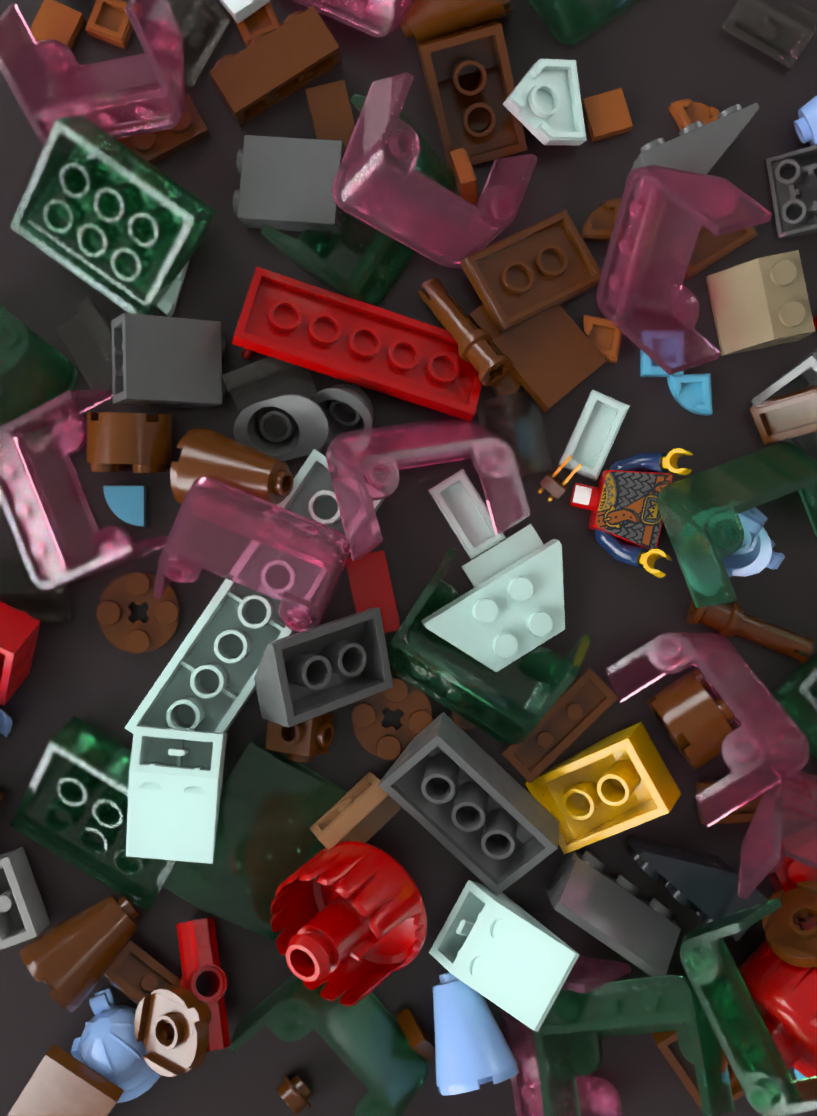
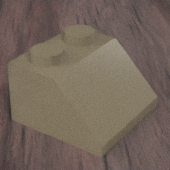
[706,250,815,356]

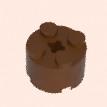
[87,412,172,473]
[647,669,743,770]

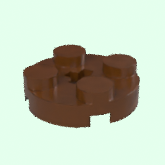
[96,572,181,654]
[351,677,433,760]
[762,881,817,968]
[134,985,211,1077]

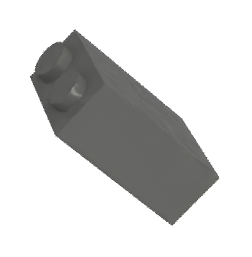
[233,135,349,234]
[111,313,226,409]

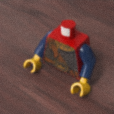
[570,448,693,578]

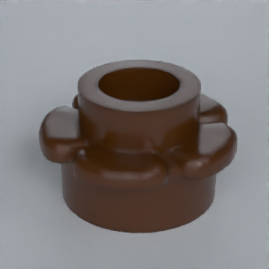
[276,1075,313,1115]

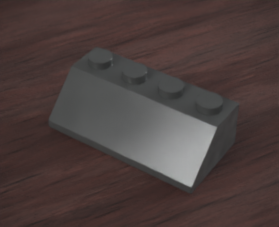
[379,712,559,896]

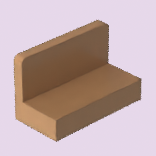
[309,772,401,849]

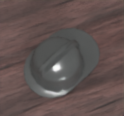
[313,383,374,468]
[233,394,329,461]

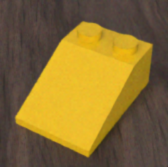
[525,722,681,855]

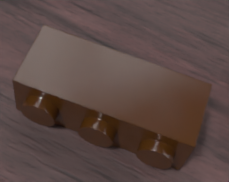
[209,6,342,127]

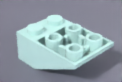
[126,726,227,864]
[429,880,580,1032]

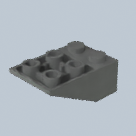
[626,102,759,223]
[766,145,817,239]

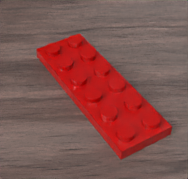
[232,266,482,421]

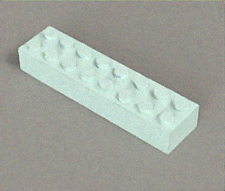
[125,449,384,734]

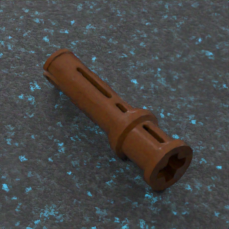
[418,278,513,386]
[687,589,814,663]

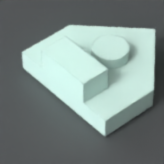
[503,59,587,146]

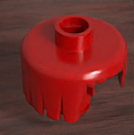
[271,840,427,1007]
[729,939,817,1084]

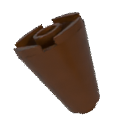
[396,0,515,42]
[170,428,293,511]
[19,895,140,1013]

